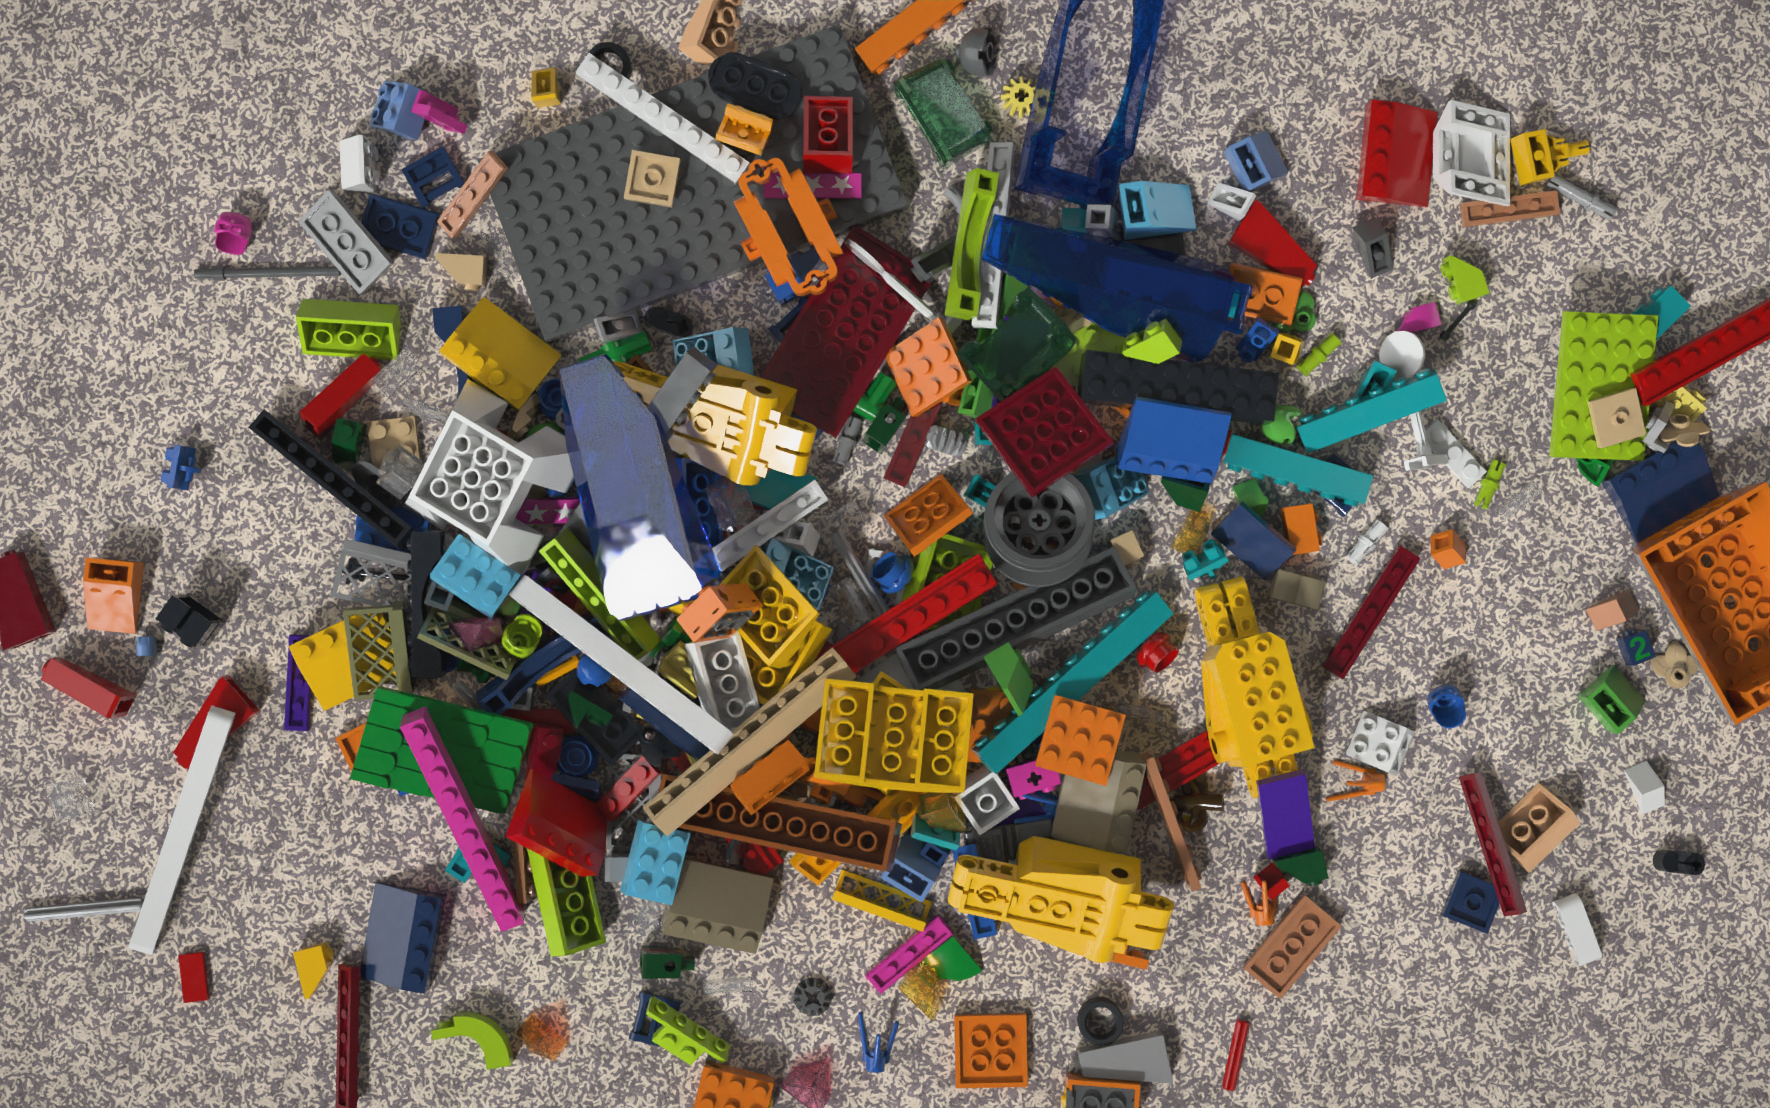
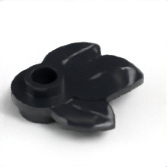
[638,724,682,767]

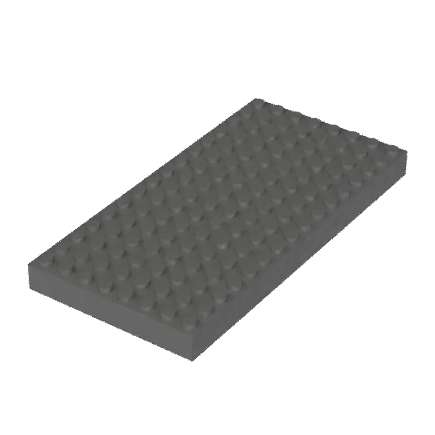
[477,24,907,343]

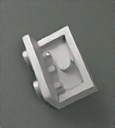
[1643,400,1676,453]

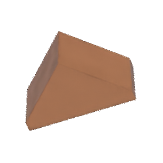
[1586,588,1640,631]

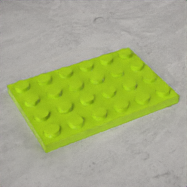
[1549,311,1658,460]

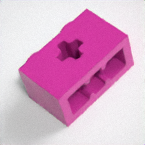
[1005,758,1061,800]

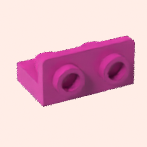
[411,90,468,134]

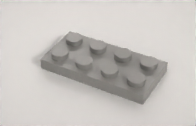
[298,189,395,295]

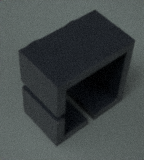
[155,594,226,648]

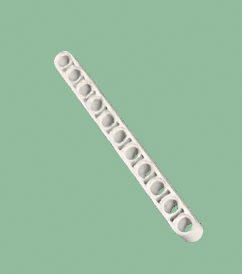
[509,575,734,754]
[128,706,236,955]

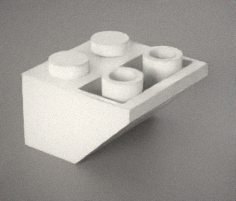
[340,135,380,193]

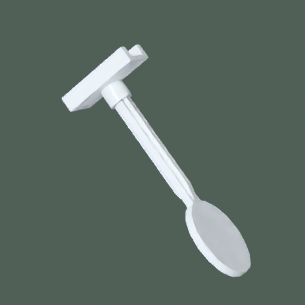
[845,239,964,334]
[1379,331,1449,471]

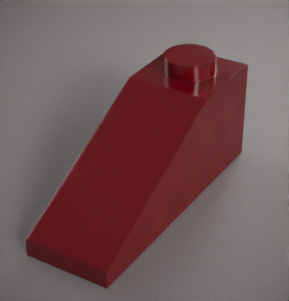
[524,723,563,784]

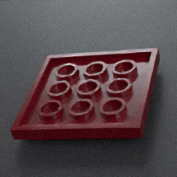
[976,366,1114,498]

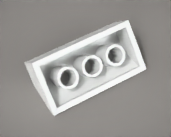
[685,631,760,732]

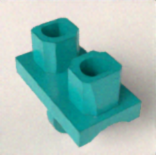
[1182,539,1229,581]

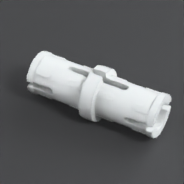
[1345,520,1389,566]

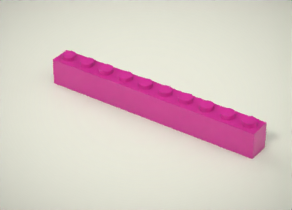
[400,706,525,932]

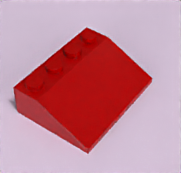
[1356,99,1438,207]
[505,769,607,877]

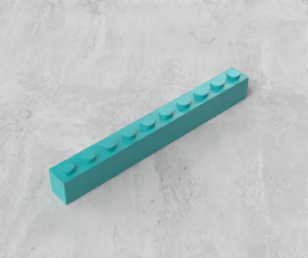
[972,590,1174,774]

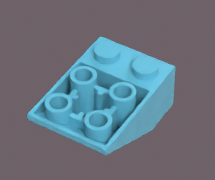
[1118,181,1197,240]
[672,327,755,376]
[1073,455,1150,520]
[759,538,834,611]

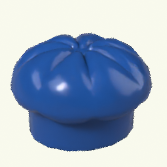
[539,378,581,420]
[872,552,914,594]
[557,735,599,778]

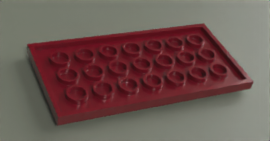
[760,225,932,439]

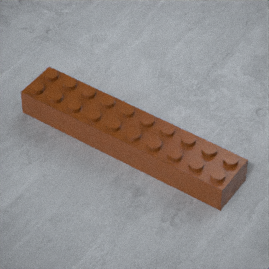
[658,774,902,873]

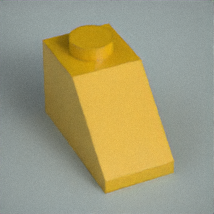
[293,942,334,999]

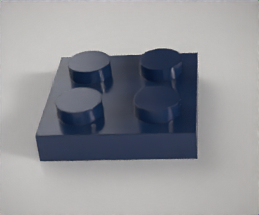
[1441,870,1500,934]

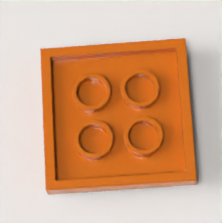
[886,317,972,417]
[883,473,973,557]
[1035,695,1126,786]
[954,1013,1028,1088]

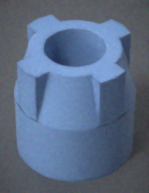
[136,637,157,656]

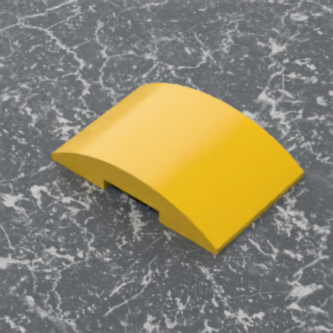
[814,679,974,793]

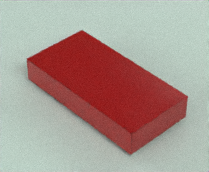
[178,951,210,1003]

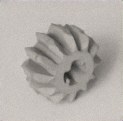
[926,425,967,456]

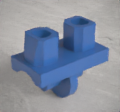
[1236,317,1279,363]
[160,445,202,491]

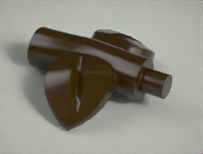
[1169,774,1225,832]

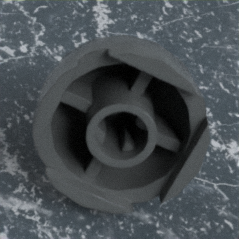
[956,27,997,76]

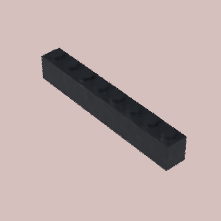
[248,409,414,551]

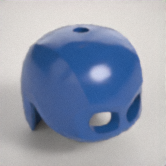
[1427,684,1466,729]

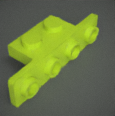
[646,996,730,1065]

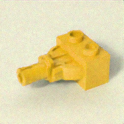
[1510,129,1590,186]

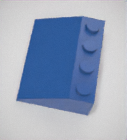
[1116,397,1232,484]

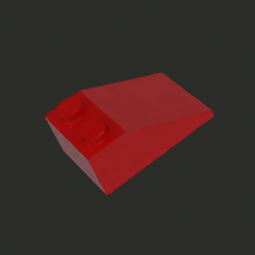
[803,96,853,174]

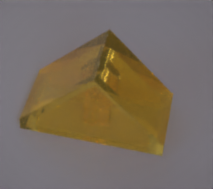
[1170,509,1213,553]

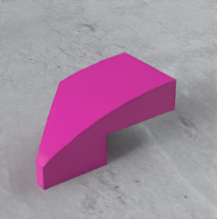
[1395,302,1442,333]

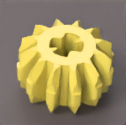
[1000,76,1042,119]

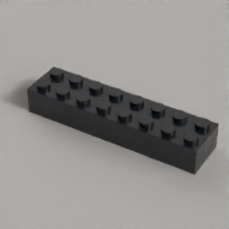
[1078,350,1279,425]

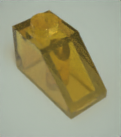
[918,792,967,833]
[898,960,940,1021]

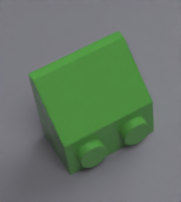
[983,642,1034,716]

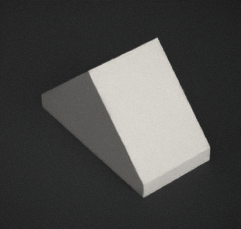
[1207,183,1256,221]
[1624,761,1665,814]

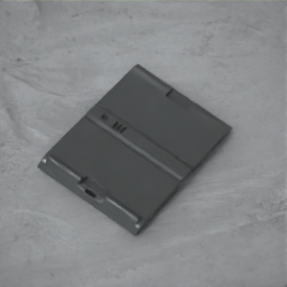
[965,819,1054,864]

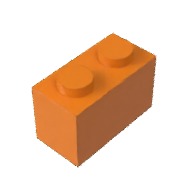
[1280,503,1322,555]

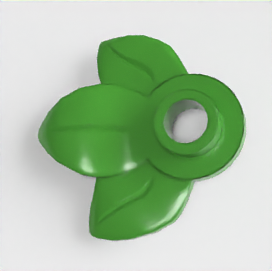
[1270,290,1316,332]

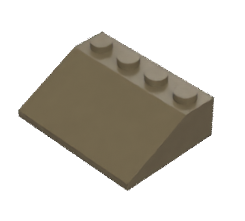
[1051,751,1147,853]
[661,857,774,954]

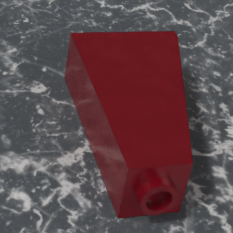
[0,549,56,651]

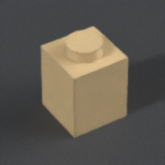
[1106,530,1144,569]

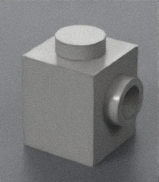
[1085,204,1117,240]

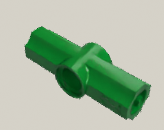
[578,331,653,378]

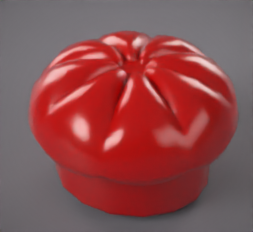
[1137,632,1179,673]

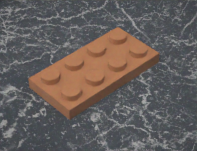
[1242,894,1342,1000]

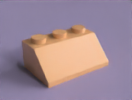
[1498,783,1580,873]

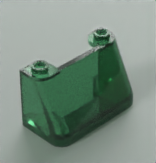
[892,57,993,170]
[956,286,1076,402]

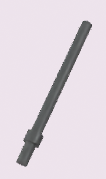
[194,266,340,281]

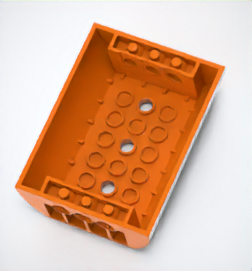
[1633,482,1770,725]

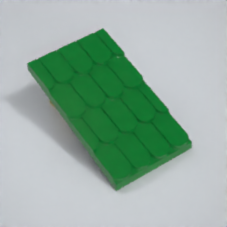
[350,686,535,814]

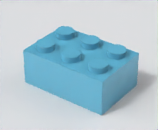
[430,534,521,619]
[620,819,690,905]

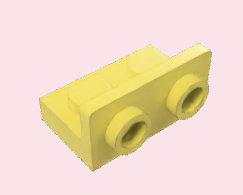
[1655,385,1707,422]
[658,640,698,699]

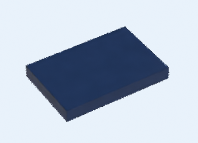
[361,193,440,260]
[1210,501,1297,581]

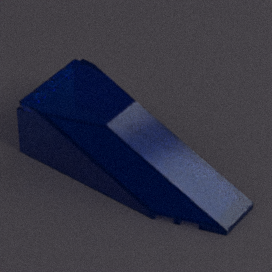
[559,354,722,621]

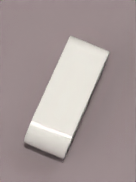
[1552,893,1602,967]

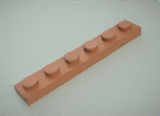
[1140,752,1202,892]

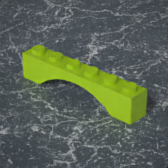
[945,168,999,320]

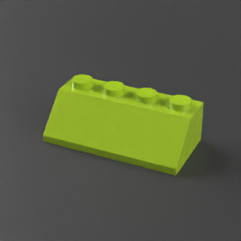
[296,299,401,361]

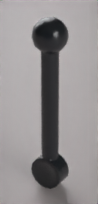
[1440,301,1476,341]

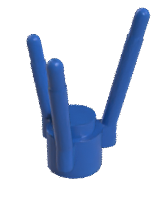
[1014,790,1059,823]
[858,1012,899,1073]

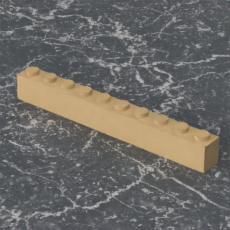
[643,647,857,837]

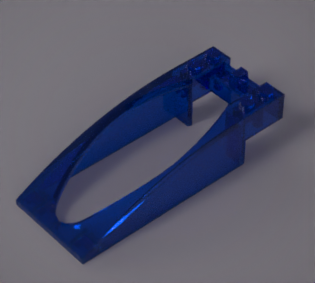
[1014,0,1164,210]

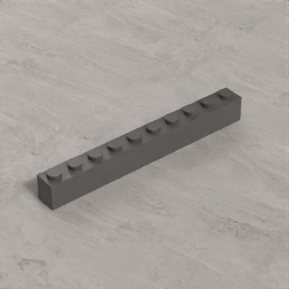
[558,347,717,551]

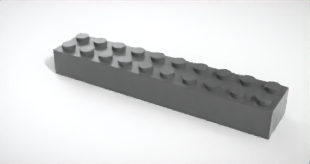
[896,547,1136,691]

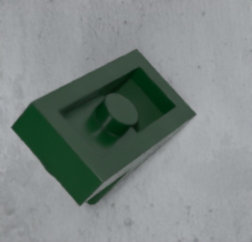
[568,691,613,730]

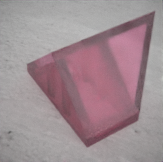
[448,617,503,652]
[780,1057,831,1108]

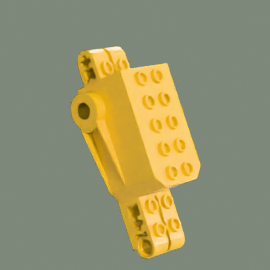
[598,361,817,485]
[1194,576,1315,799]
[947,836,1174,963]

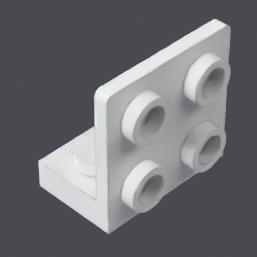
[1346,711,1415,776]

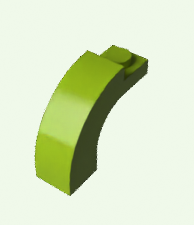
[431,1012,514,1070]

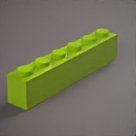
[539,527,662,660]

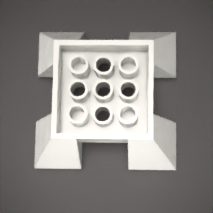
[403,379,588,578]

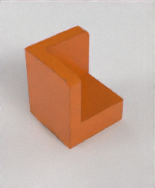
[1430,529,1466,569]

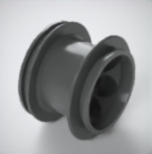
[984,472,1095,587]

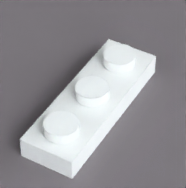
[1425,419,1487,488]

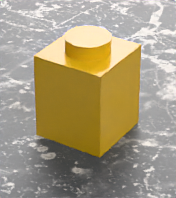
[1270,332,1306,365]

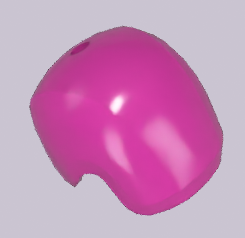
[213,212,252,255]

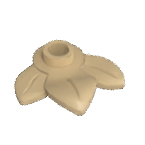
[1660,414,1710,447]
[1650,641,1698,689]

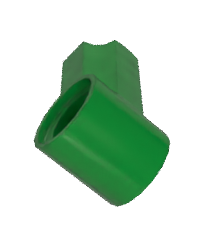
[853,372,897,423]

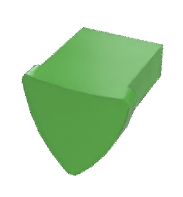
[1232,478,1269,517]

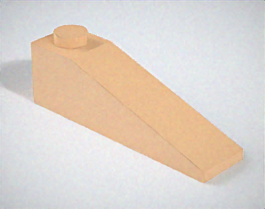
[678,0,742,66]

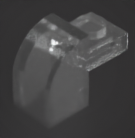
[633,899,674,943]

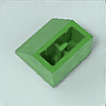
[1577,665,1646,734]

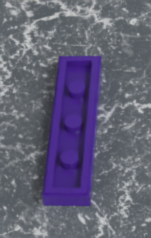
[284,634,311,731]

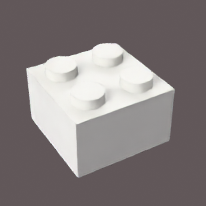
[952,765,1020,835]

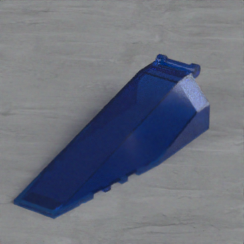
[981,214,1254,363]

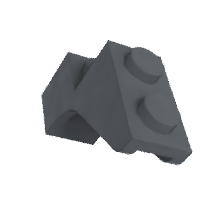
[911,233,957,284]

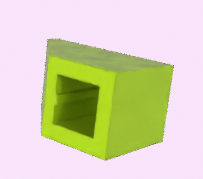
[1440,255,1490,305]
[1122,319,1182,364]

